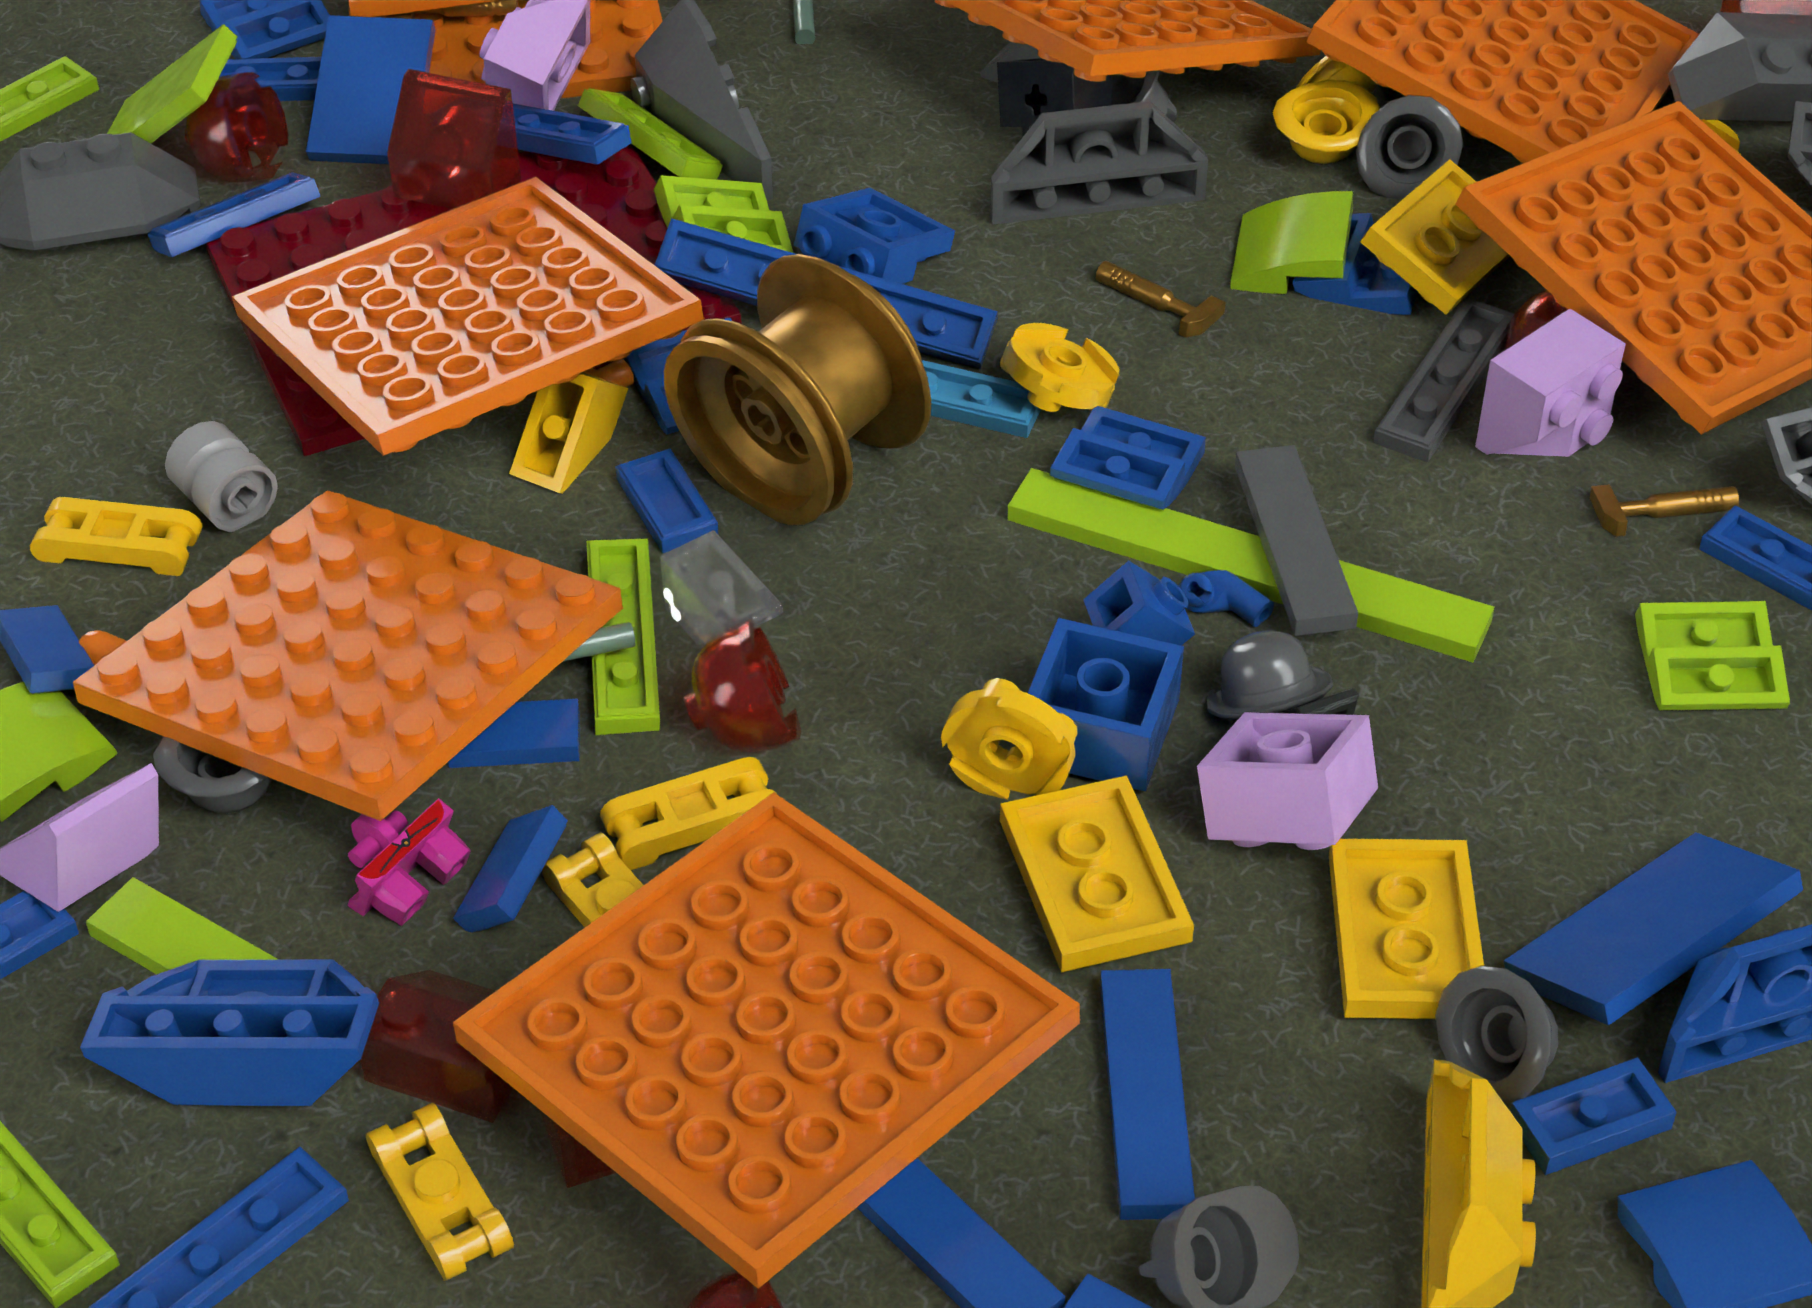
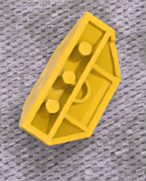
[1421,1059,1536,1308]

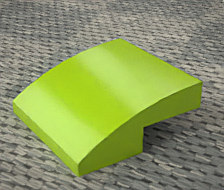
[654,175,793,253]
[1230,191,1353,294]
[1635,601,1790,710]
[0,682,118,822]

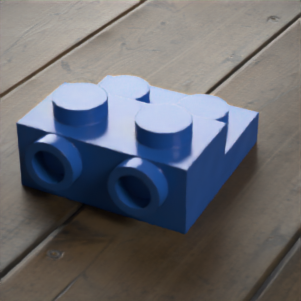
[794,188,955,284]

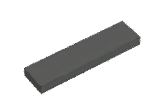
[1373,298,1519,462]
[1235,445,1358,636]

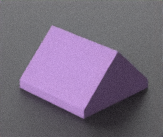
[0,763,159,912]

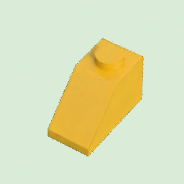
[509,372,629,494]

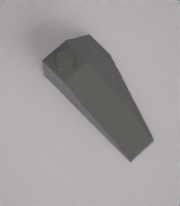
[630,0,773,200]

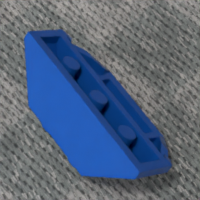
[1658,924,1812,1083]
[80,959,379,1106]

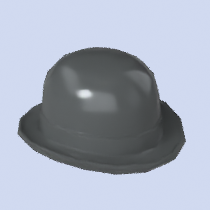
[1356,95,1463,199]
[1206,630,1334,721]
[153,737,272,813]
[1435,966,1559,1104]

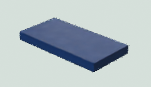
[1503,832,1803,1025]

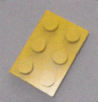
[1360,159,1510,315]
[1000,775,1194,973]
[1329,839,1484,1019]

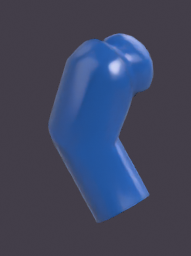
[1179,570,1274,627]

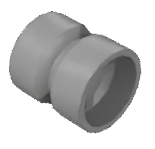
[165,421,278,532]

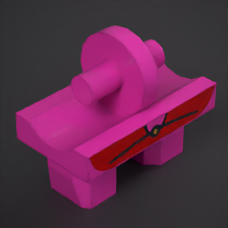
[348,798,471,926]

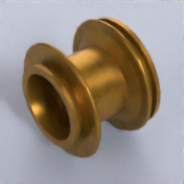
[664,254,931,525]

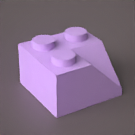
[480,0,590,111]
[1475,309,1626,457]
[1197,712,1378,850]

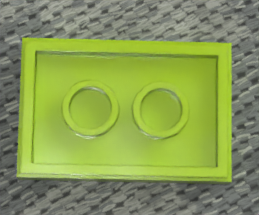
[107,24,238,143]

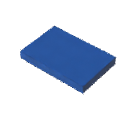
[306,15,436,165]

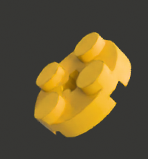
[1000,323,1119,412]
[941,678,1078,800]

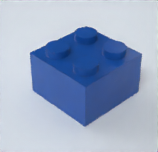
[1028,618,1184,791]

